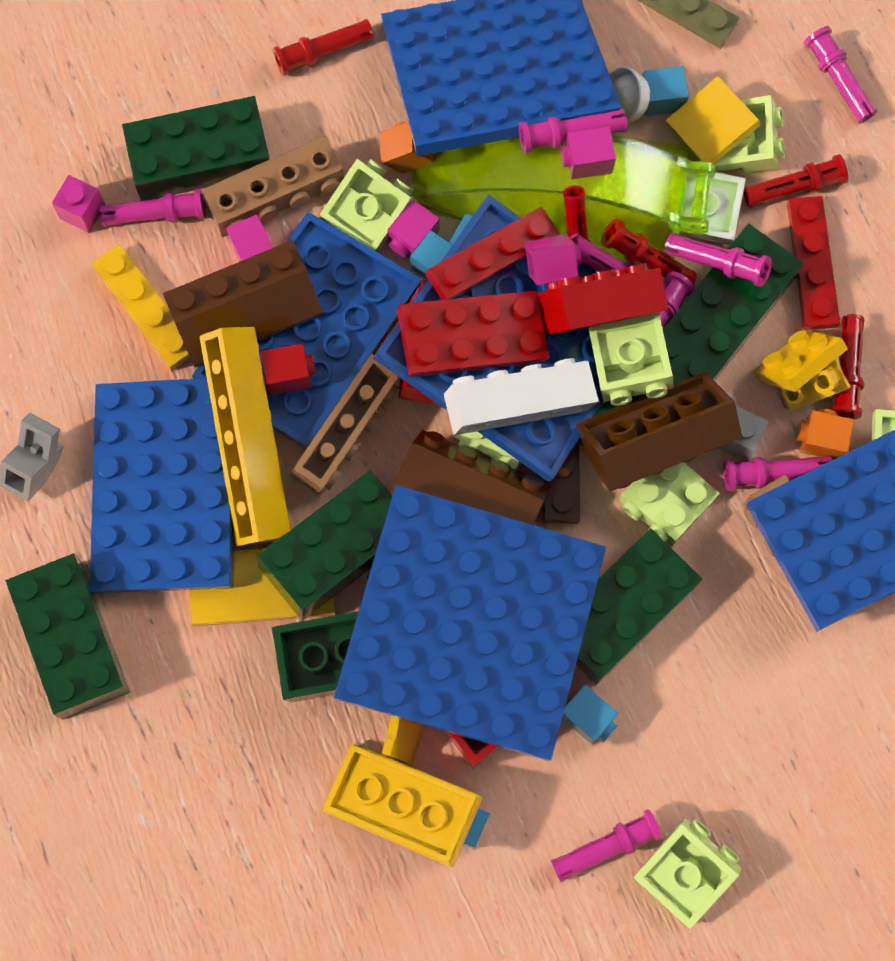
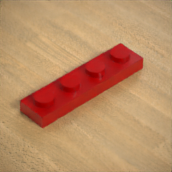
[787,196,840,330]
[425,206,560,300]

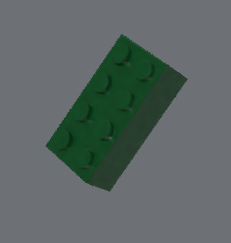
[122,96,270,201]
[257,470,392,621]
[576,528,702,685]
[5,553,130,720]
[272,611,359,703]

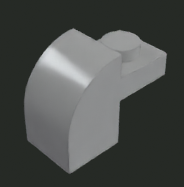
[0,412,63,501]

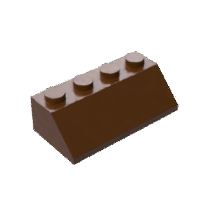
[163,240,323,368]
[576,372,743,492]
[389,429,552,526]

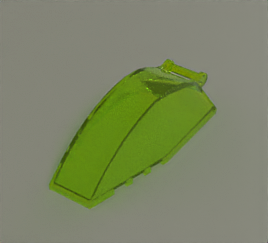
[411,135,716,270]

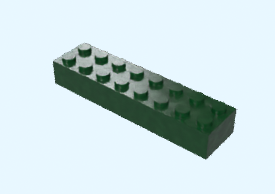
[579,223,804,447]

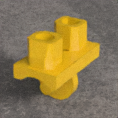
[781,358,851,412]

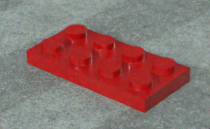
[397,291,550,377]

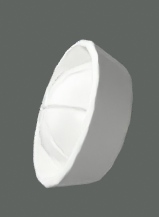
[609,66,650,124]

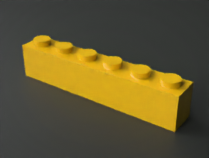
[200,327,291,546]

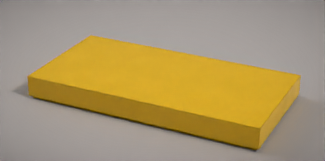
[190,548,335,626]
[322,743,483,868]

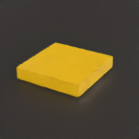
[666,76,761,169]

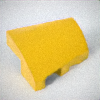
[382,716,424,766]

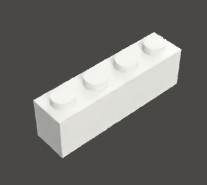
[444,358,599,435]

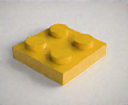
[753,330,848,392]

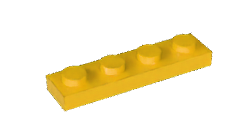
[92,244,190,371]

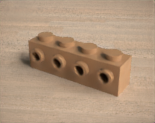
[202,135,344,237]
[289,353,399,494]

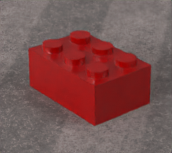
[537,263,669,336]

